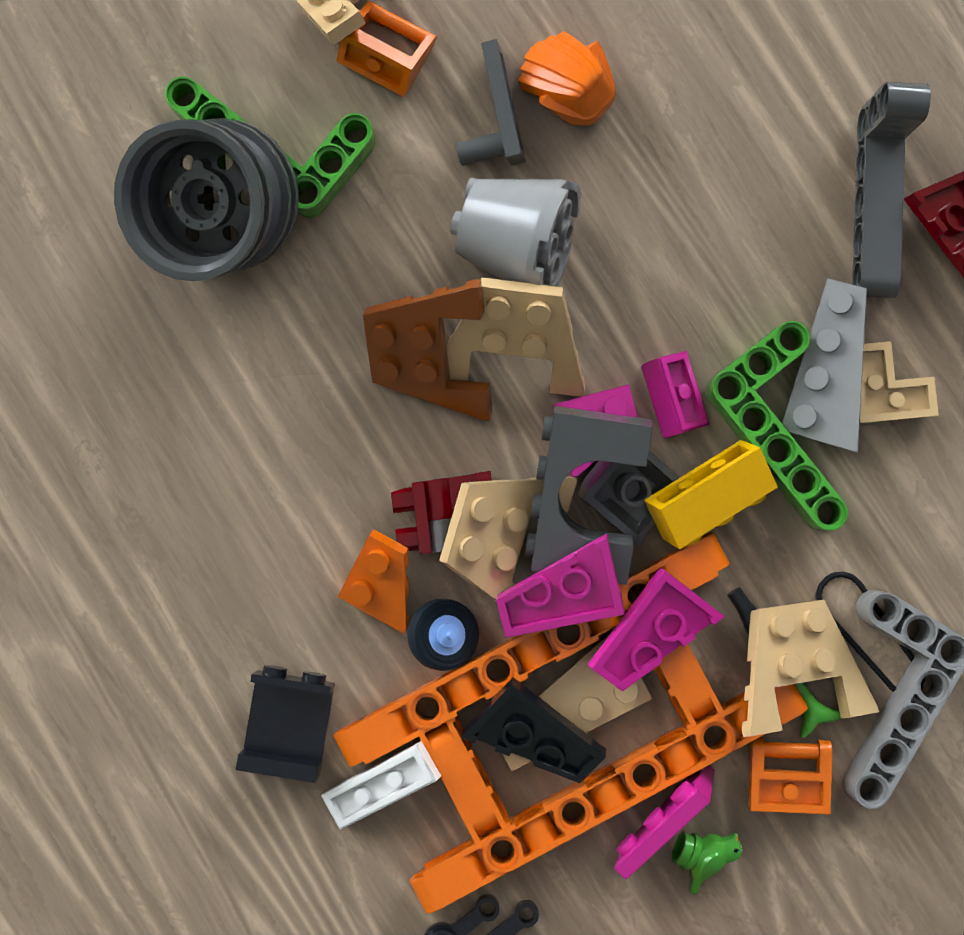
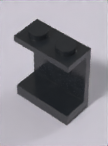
[236,665,335,783]

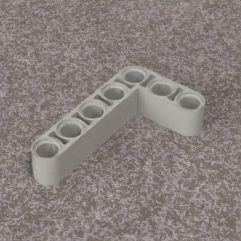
[843,590,964,809]

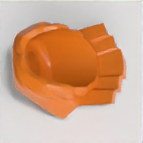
[518,31,616,126]

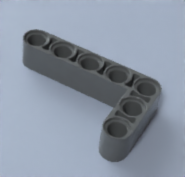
[852,82,931,298]

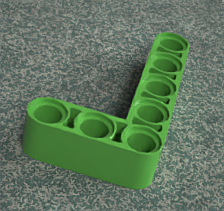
[165,76,376,218]
[706,321,848,531]

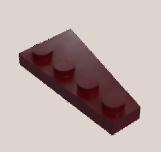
[904,171,964,278]

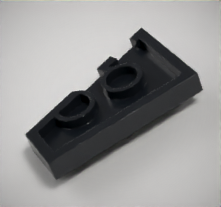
[461,677,606,783]

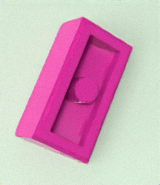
[641,351,710,438]

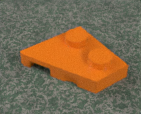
[338,529,410,634]

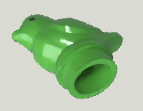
[672,832,742,895]

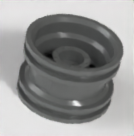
[114,119,299,281]

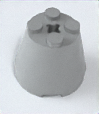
[450,178,581,286]

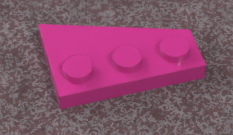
[496,533,625,638]

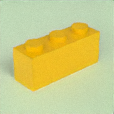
[644,440,778,549]

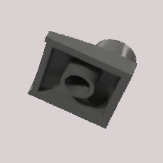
[578,450,680,546]

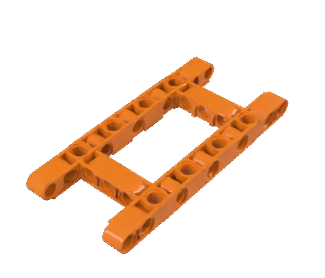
[333,532,808,914]

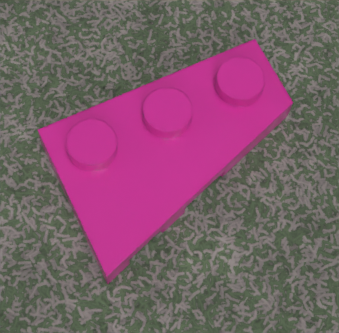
[587,568,725,692]
[614,765,715,880]

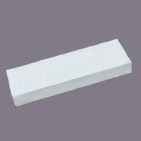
[321,741,441,830]

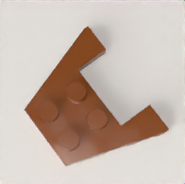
[363,279,492,421]

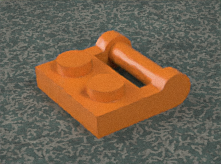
[748,737,832,814]

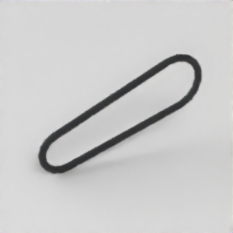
[816,571,925,692]

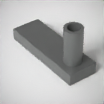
[456,39,526,166]

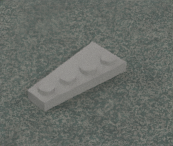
[782,278,867,453]

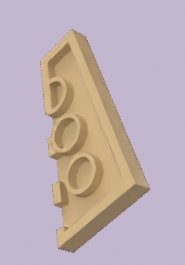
[503,628,652,772]

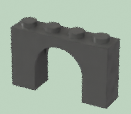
[525,406,653,585]

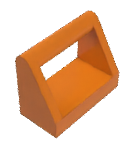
[336,0,437,97]

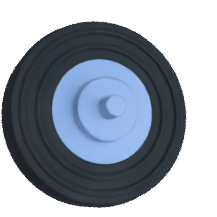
[407,599,479,671]

